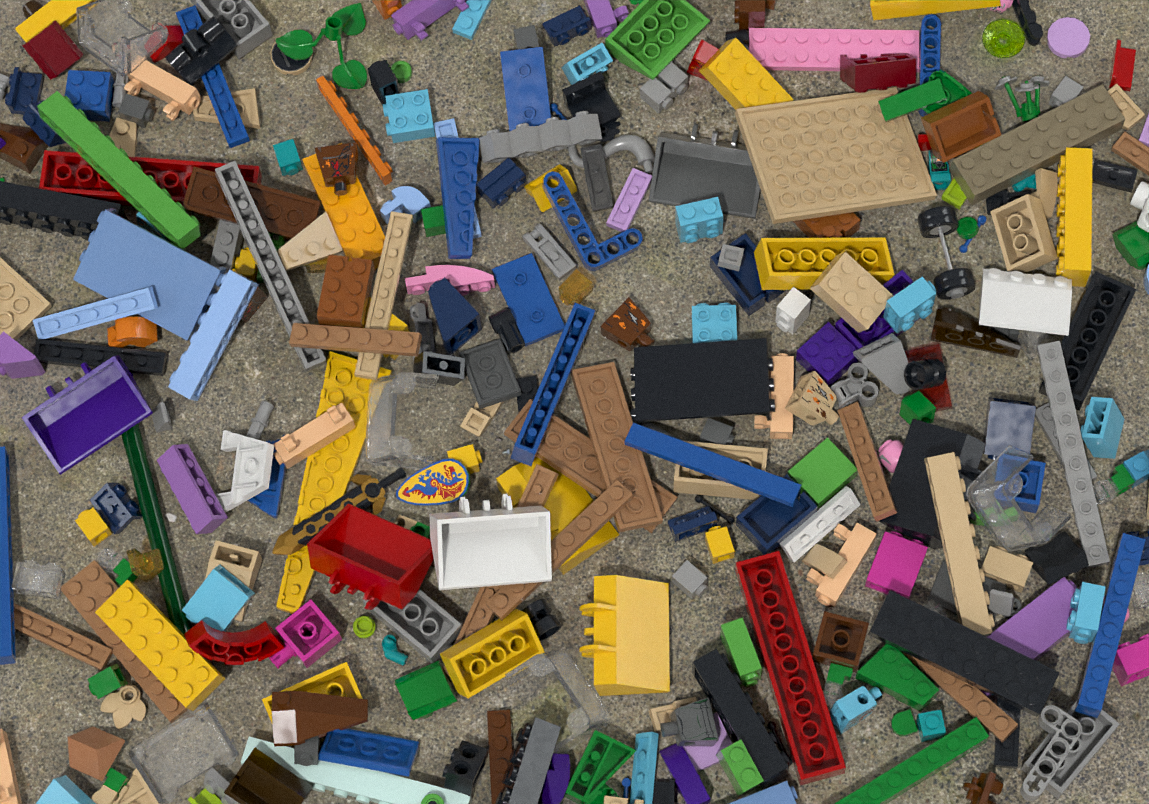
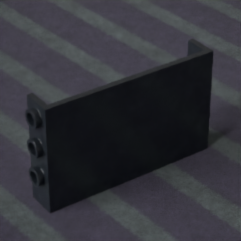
[630,338,775,426]

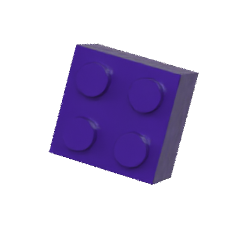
[796,322,858,387]

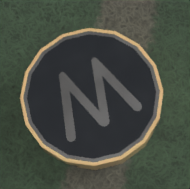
[270,42,313,75]

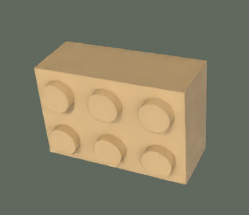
[990,194,1058,274]
[810,252,893,333]

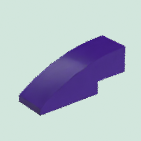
[659,744,710,804]
[541,753,570,804]

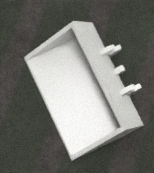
[429,494,552,590]

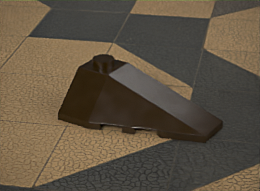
[930,308,1021,358]

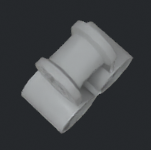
[830,363,879,409]

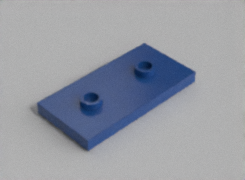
[500,47,551,132]
[492,253,565,347]
[318,729,419,777]

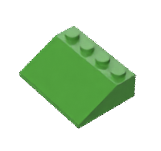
[605,0,710,80]

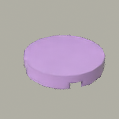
[1047,17,1090,58]

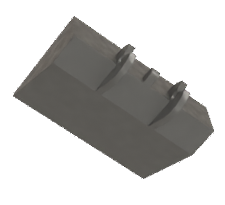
[649,123,761,219]

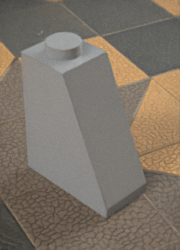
[853,333,910,395]

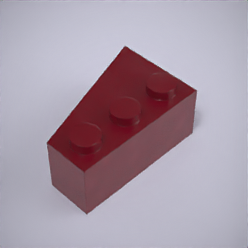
[840,53,916,93]

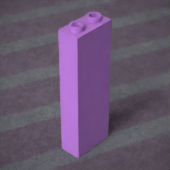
[979,577,1077,698]

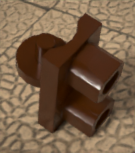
[962,771,1004,804]

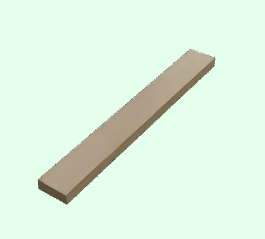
[354,211,413,380]

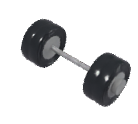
[917,206,976,300]

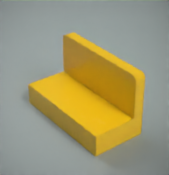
[524,164,577,212]

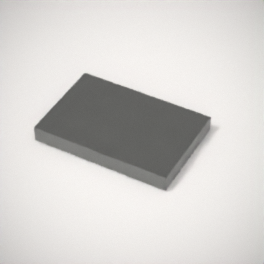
[459,338,522,409]
[927,561,1007,619]

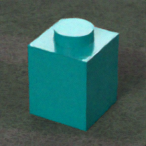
[273,139,303,176]
[916,710,946,742]

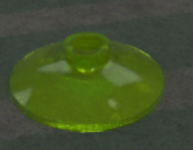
[982,19,1025,58]

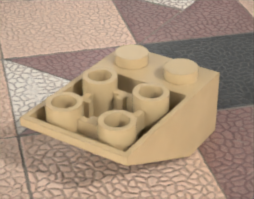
[205,540,262,622]

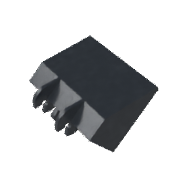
[878,419,990,550]

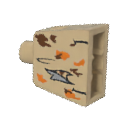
[785,371,839,425]

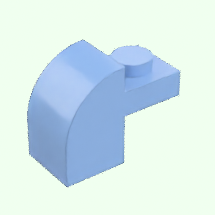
[380,186,431,224]

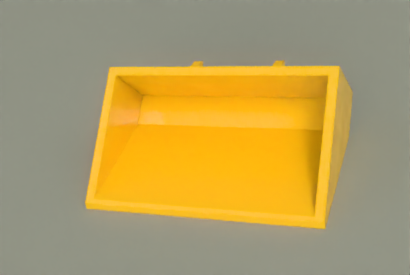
[496,457,619,575]
[579,575,670,696]

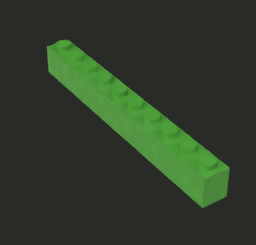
[37,91,201,249]

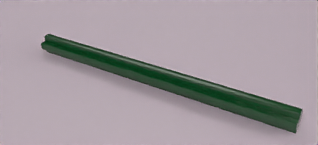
[121,424,192,636]

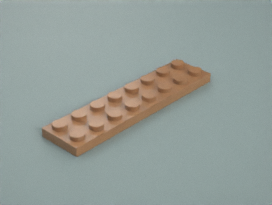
[571,362,663,533]
[504,399,677,534]
[59,560,188,723]

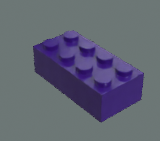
[835,270,920,349]

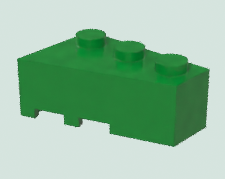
[855,644,939,712]
[564,730,637,804]

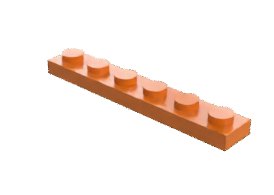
[316,76,393,186]

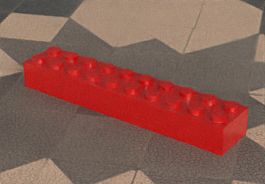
[39,150,262,206]
[735,551,846,786]

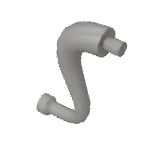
[568,134,655,174]

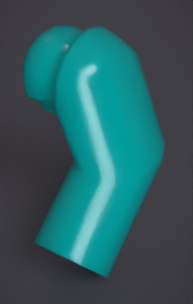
[1012,174,1037,192]
[382,634,408,666]

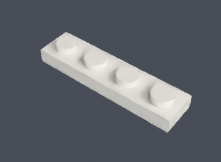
[780,486,861,562]

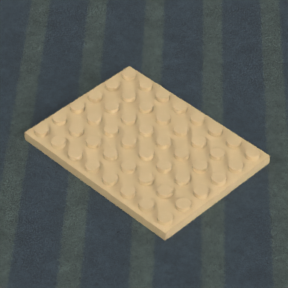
[735,87,937,224]

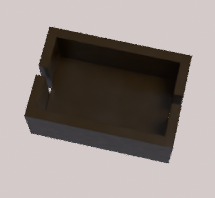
[224,747,313,804]

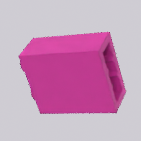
[865,531,928,599]

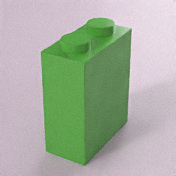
[787,437,858,510]
[720,617,762,688]
[716,740,764,796]

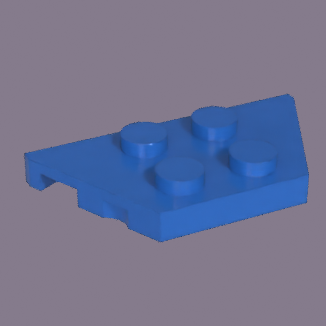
[247,435,286,519]

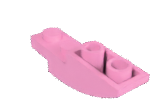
[405,265,495,296]

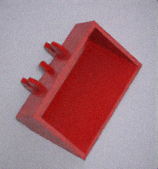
[307,504,434,610]

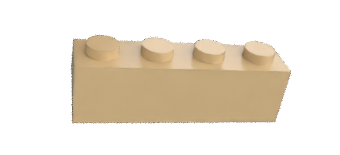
[673,441,768,500]

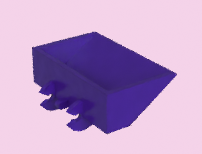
[21,355,153,475]

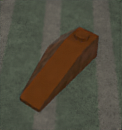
[0,123,49,174]
[272,691,368,747]

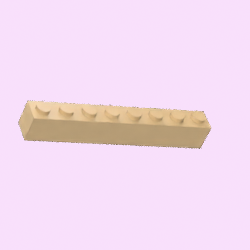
[924,452,995,635]

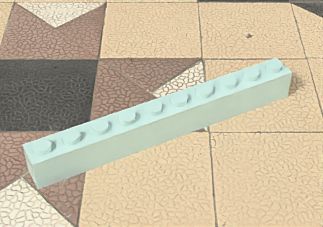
[241,737,472,804]

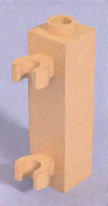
[124,56,202,121]
[754,353,794,439]
[273,403,356,469]
[806,523,877,607]
[0,729,22,804]

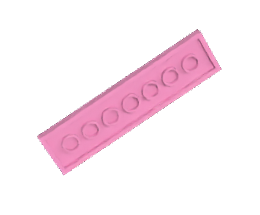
[748,28,919,73]

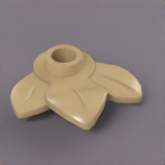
[100,685,146,729]

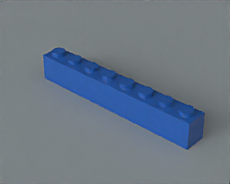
[511,303,596,466]
[1075,533,1146,718]

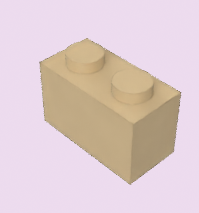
[981,546,1033,593]

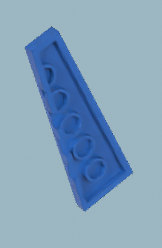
[436,137,479,259]

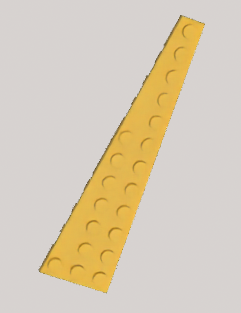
[276,351,392,614]

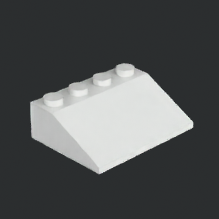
[979,268,1072,336]

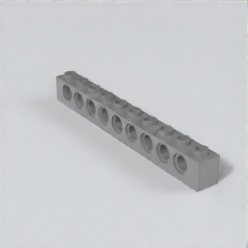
[215,161,326,372]
[1037,341,1110,569]

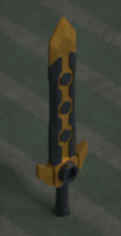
[272,467,406,555]

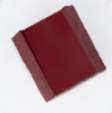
[22,20,84,80]

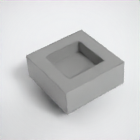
[717,244,744,271]

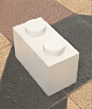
[776,287,811,335]

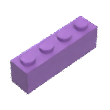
[157,444,227,534]

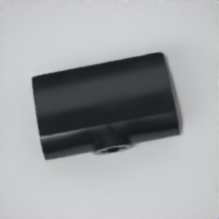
[165,15,238,85]

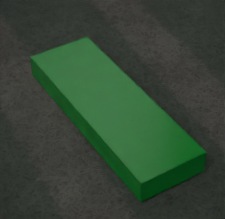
[878,78,947,122]

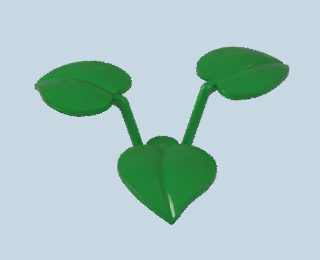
[276,3,367,89]

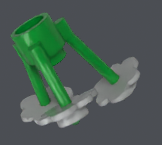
[995,76,1049,122]

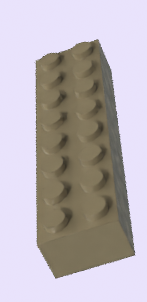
[950,84,1125,206]

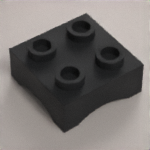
[1025,531,1089,584]

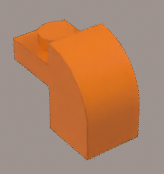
[107,317,157,348]

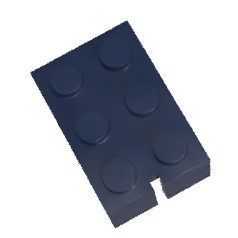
[710,233,784,316]
[736,474,818,555]

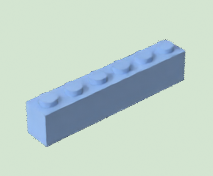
[168,270,259,401]

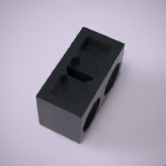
[442,740,488,796]

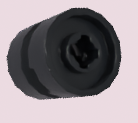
[904,358,946,390]
[522,598,562,641]

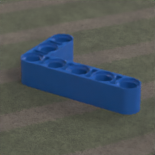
[918,14,941,117]
[542,172,642,271]

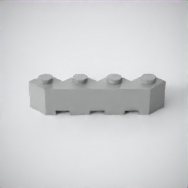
[479,111,602,163]

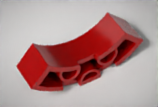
[184,620,285,665]

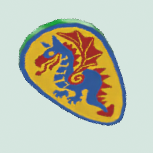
[396,459,470,506]

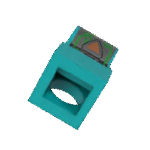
[927,150,951,191]

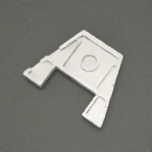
[215,430,274,513]

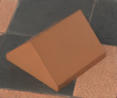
[68,727,125,781]

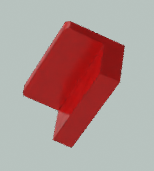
[1109,40,1136,92]

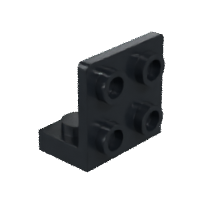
[562,72,621,127]

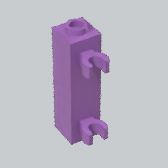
[391,0,469,40]
[584,0,629,38]

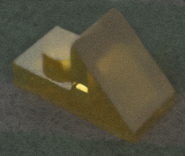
[126,548,164,582]

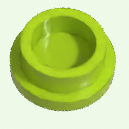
[353,616,376,639]

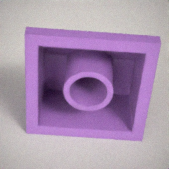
[0,331,45,379]

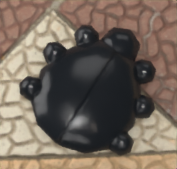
[599,119,620,142]

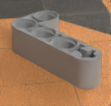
[1020,705,1082,801]

